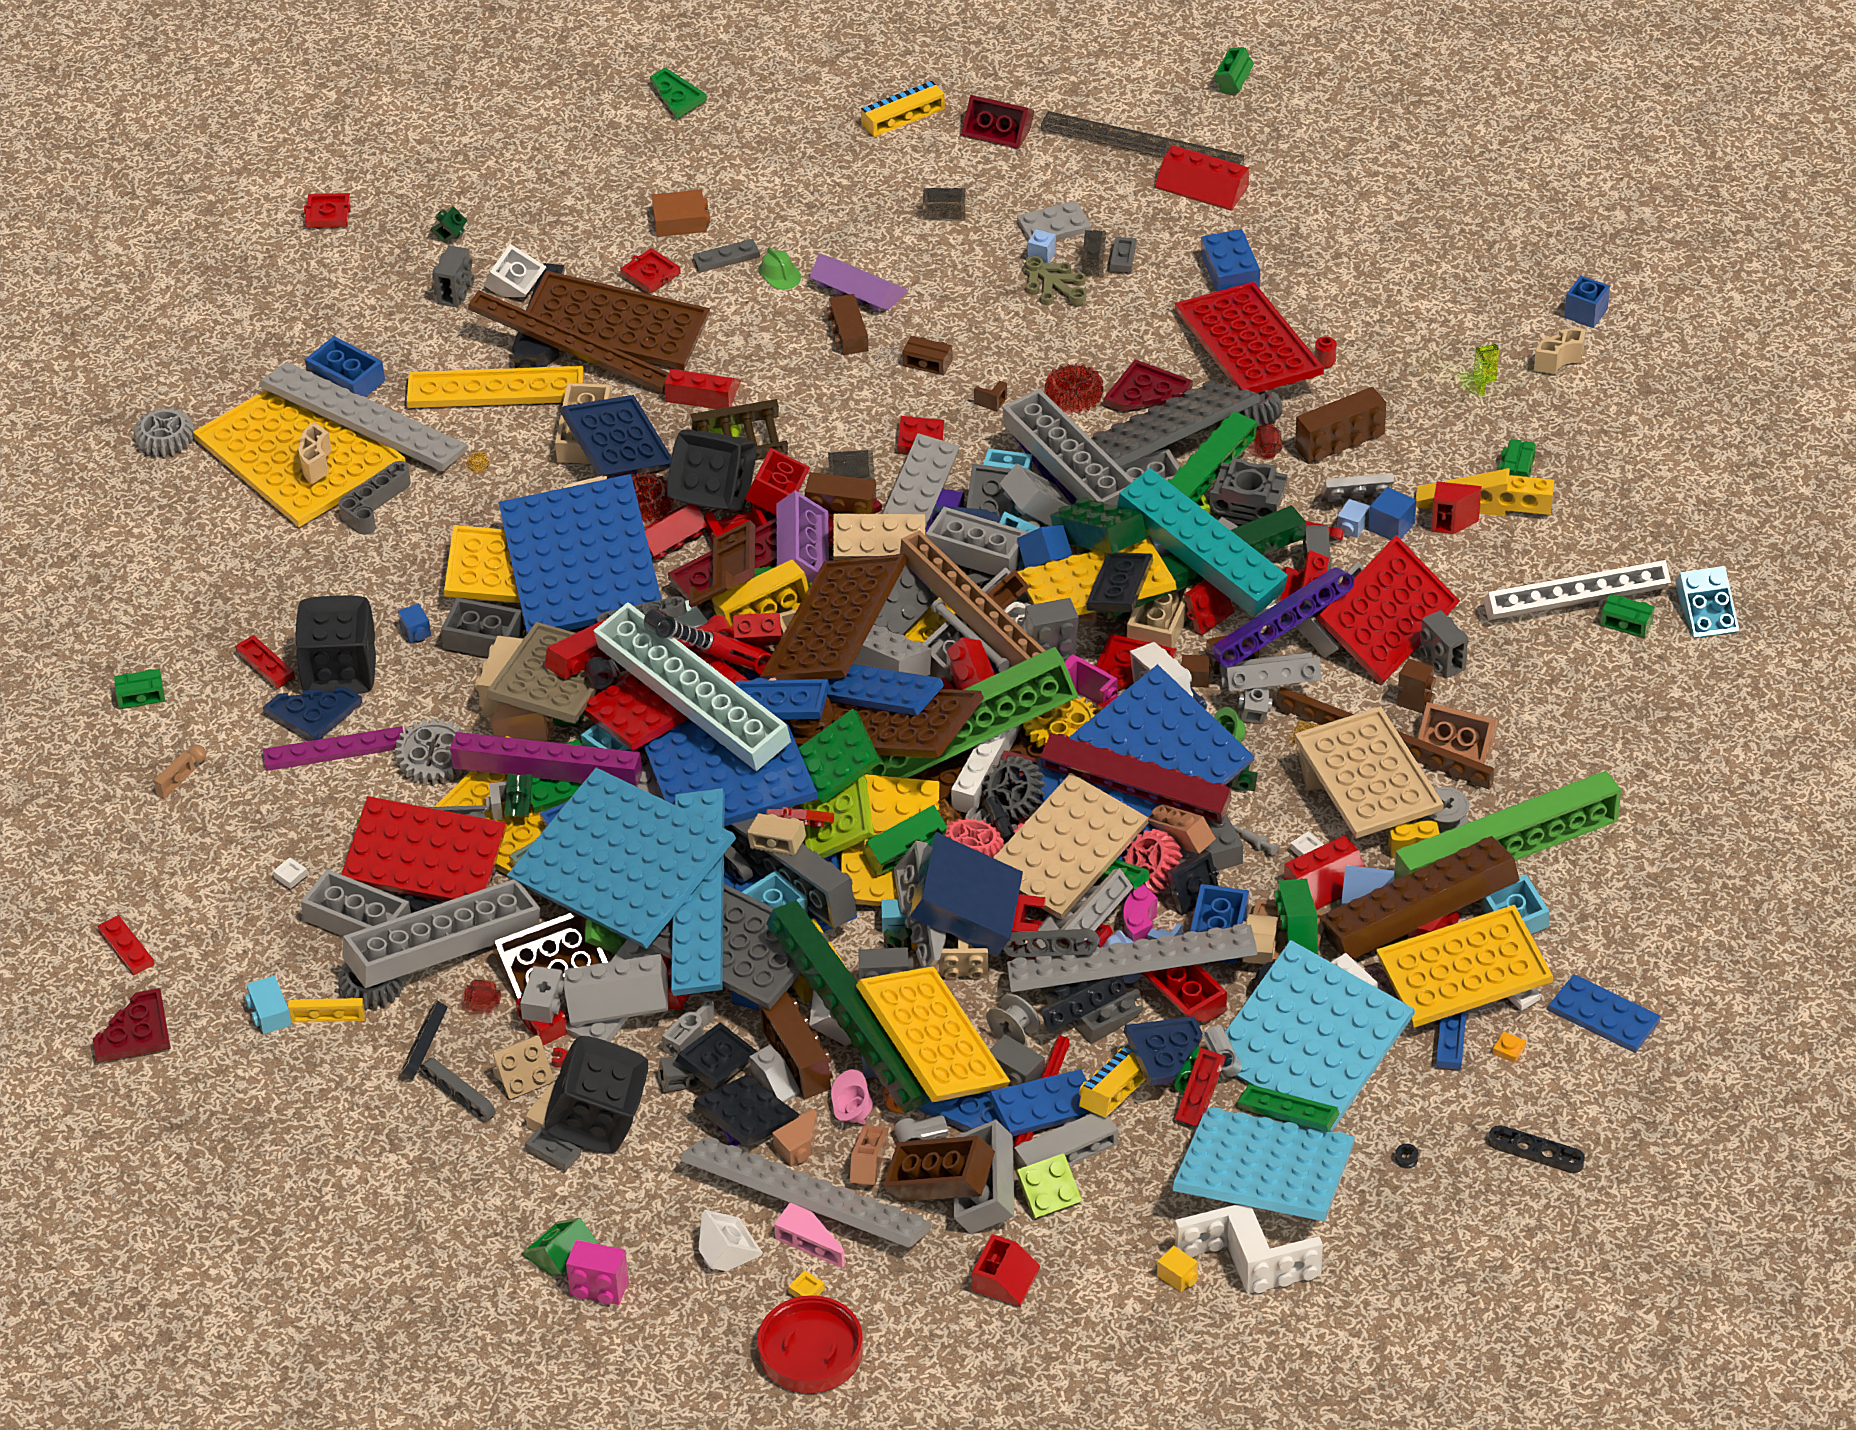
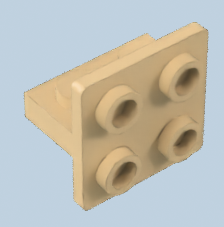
[939,938,988,979]
[492,1035,554,1099]

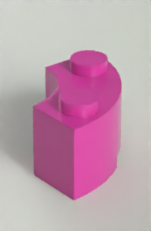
[1123,884,1158,942]

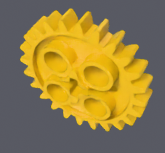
[1023,693,1097,747]

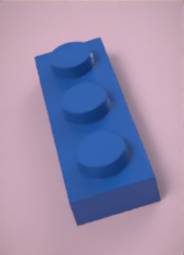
[1436,1010,1467,1069]

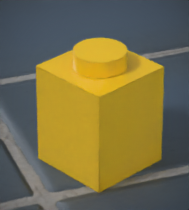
[1157,1246,1199,1292]

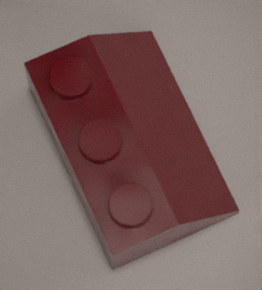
[961,95,1035,149]

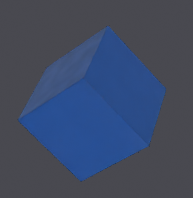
[1564,275,1610,328]
[1369,487,1417,540]
[1017,525,1072,568]

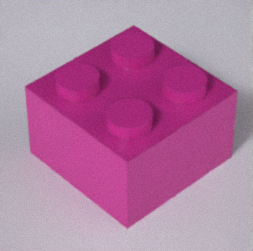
[566,1240,629,1305]

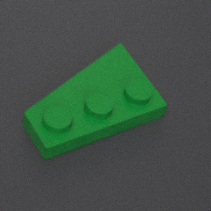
[650,67,707,119]

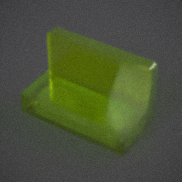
[1473,344,1499,396]

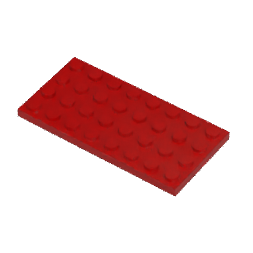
[1174,282,1324,393]

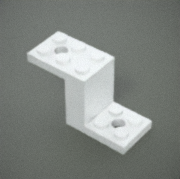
[1175,1204,1323,1294]

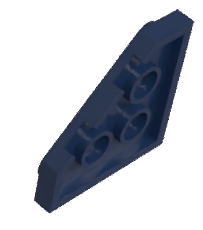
[263,686,363,741]
[1123,1016,1203,1086]

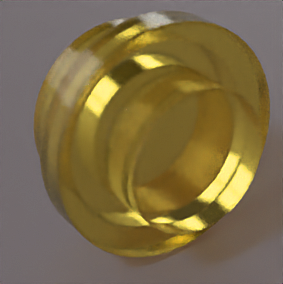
[467,451,489,471]

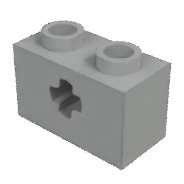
[520,966,565,1023]

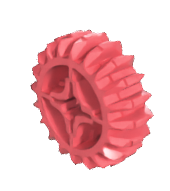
[945,817,1004,858]
[1122,829,1183,894]

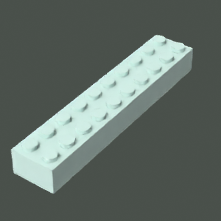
[593,602,791,771]

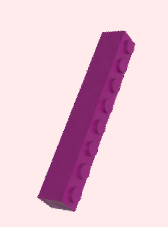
[450,732,642,787]

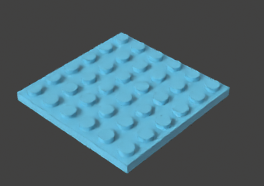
[1223,940,1415,1132]
[1173,1107,1355,1222]

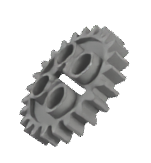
[395,718,467,785]

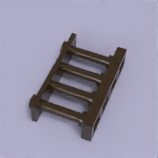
[690,399,788,460]

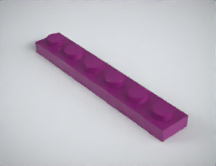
[263,726,404,771]

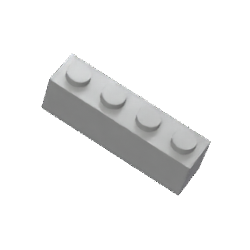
[1014,1112,1118,1169]

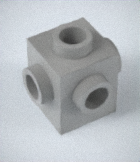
[1237,687,1272,724]

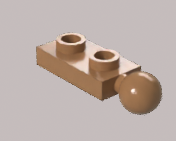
[154,745,206,799]

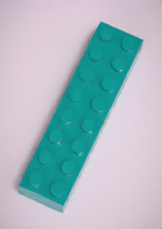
[1117,468,1288,617]

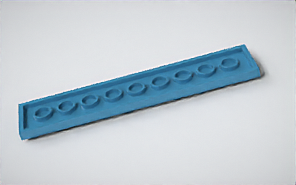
[671,788,725,996]

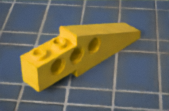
[1416,469,1554,516]

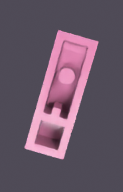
[774,1203,845,1268]

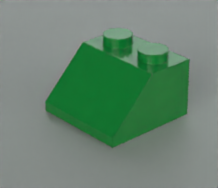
[521,1218,597,1276]

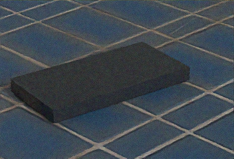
[1086,552,1153,612]

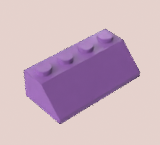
[810,253,908,311]
[777,490,829,582]

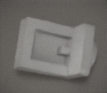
[486,781,507,820]

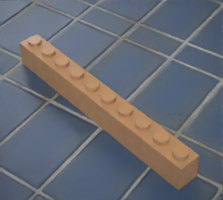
[900,530,1046,667]

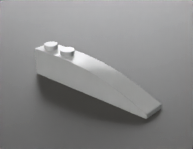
[894,841,946,968]

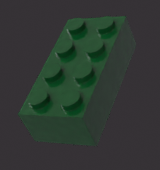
[1050,498,1147,554]

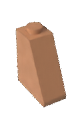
[490,703,554,742]

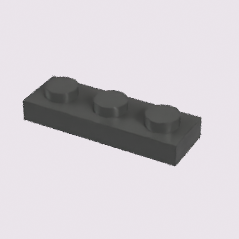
[693,239,760,273]

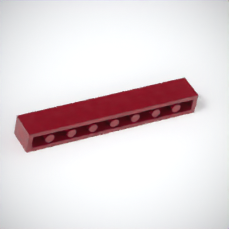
[1040,733,1232,824]

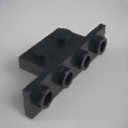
[1041,975,1127,1033]

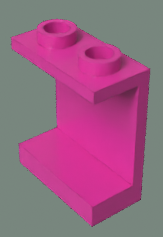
[1065,654,1118,704]

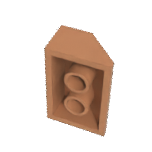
[1418,702,1499,764]

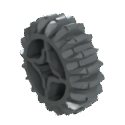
[1227,391,1283,427]
[983,756,1046,821]
[338,964,405,1011]

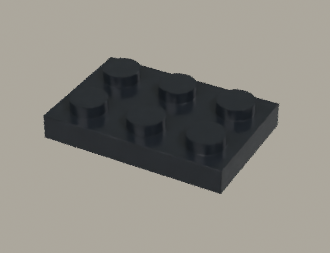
[675,1022,758,1090]

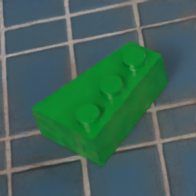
[863,804,948,876]
[1274,878,1318,955]

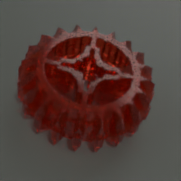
[1044,363,1104,413]
[631,472,674,524]

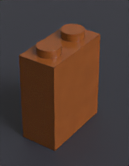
[652,189,710,237]

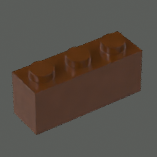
[826,294,869,355]
[804,472,876,514]

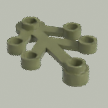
[1024,256,1086,306]

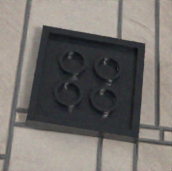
[693,1075,800,1147]

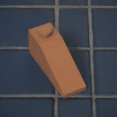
[850,1125,889,1187]

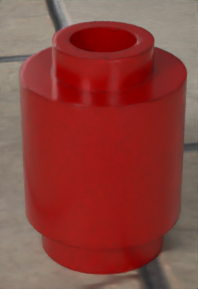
[1314,336,1337,369]

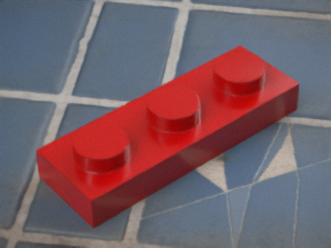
[235,635,295,689]
[97,915,155,976]
[1175,1048,1226,1127]

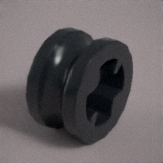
[1395,1143,1419,1169]

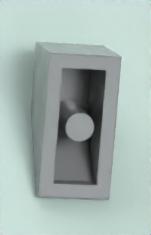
[750,1045,800,1103]

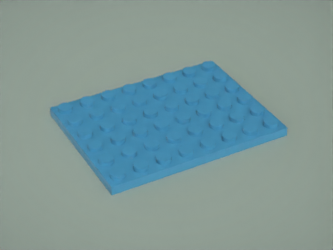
[507,768,736,949]

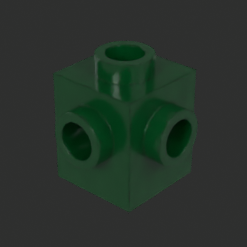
[430,206,468,244]

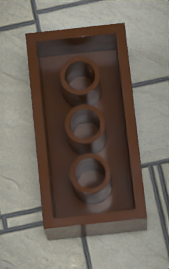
[1295,386,1387,464]
[759,991,833,1100]
[883,1136,995,1202]

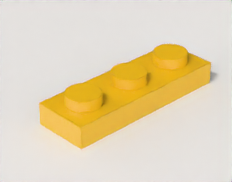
[288,998,365,1023]

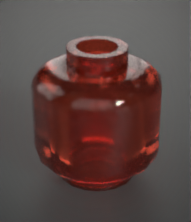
[1253,424,1283,459]
[464,979,501,1012]

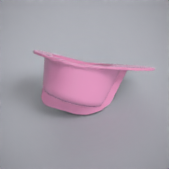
[831,1069,873,1125]

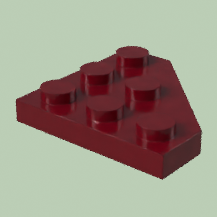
[1103,359,1193,412]
[93,988,171,1063]

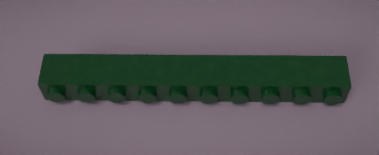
[1102,505,1306,619]
[766,900,930,1113]

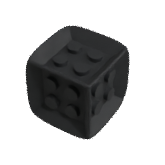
[667,429,756,511]
[295,595,376,694]
[545,1036,648,1154]

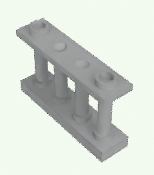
[1219,652,1322,691]
[1033,868,1133,948]

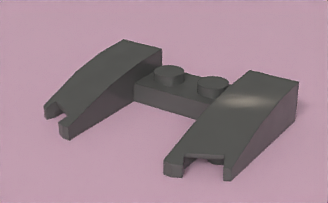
[1040,983,1143,1044]

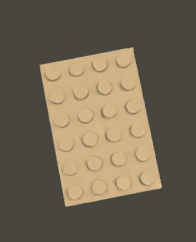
[1295,706,1444,838]
[994,773,1148,920]

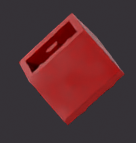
[1431,481,1482,534]
[972,1234,1040,1307]

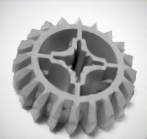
[134,407,194,458]

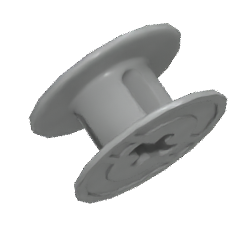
[1421,787,1470,834]
[986,994,1040,1045]

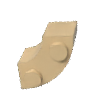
[1534,328,1586,374]
[298,422,331,484]

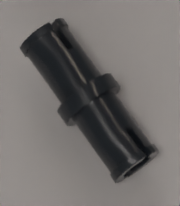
[984,796,1015,843]

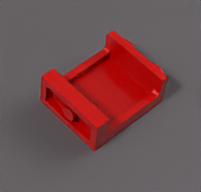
[704,504,767,543]
[1276,550,1329,609]
[732,613,781,646]

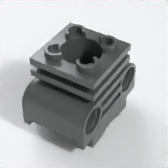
[1210,458,1288,527]

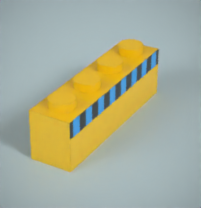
[861,81,945,137]
[1079,1043,1146,1118]

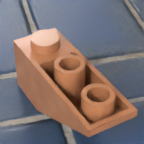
[1148,804,1216,854]

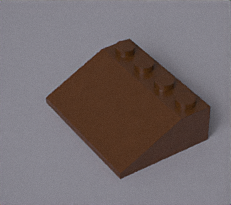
[492,912,607,1000]

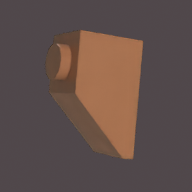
[772,1109,818,1167]

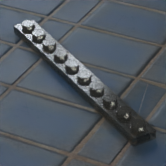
[1041,111,1244,165]

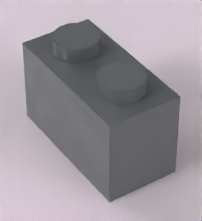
[990,1034,1045,1086]

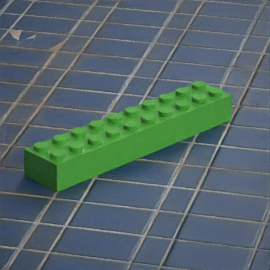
[866,647,1078,778]
[1394,771,1621,880]

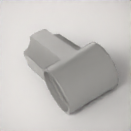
[1202,1025,1242,1077]
[894,1115,948,1142]

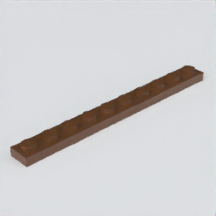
[468,290,669,394]
[1277,687,1494,790]

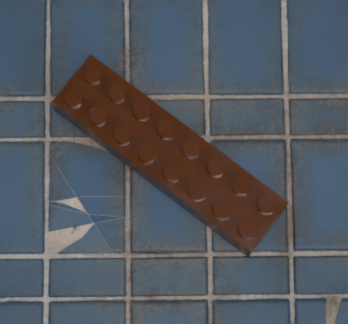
[1320,836,1520,959]

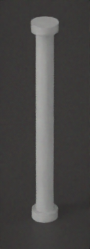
[931,599,1010,672]

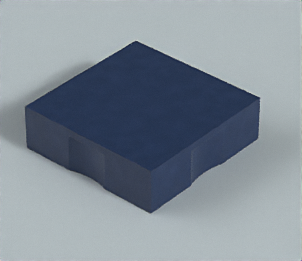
[909,832,1023,956]

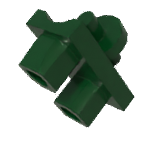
[504,774,533,818]

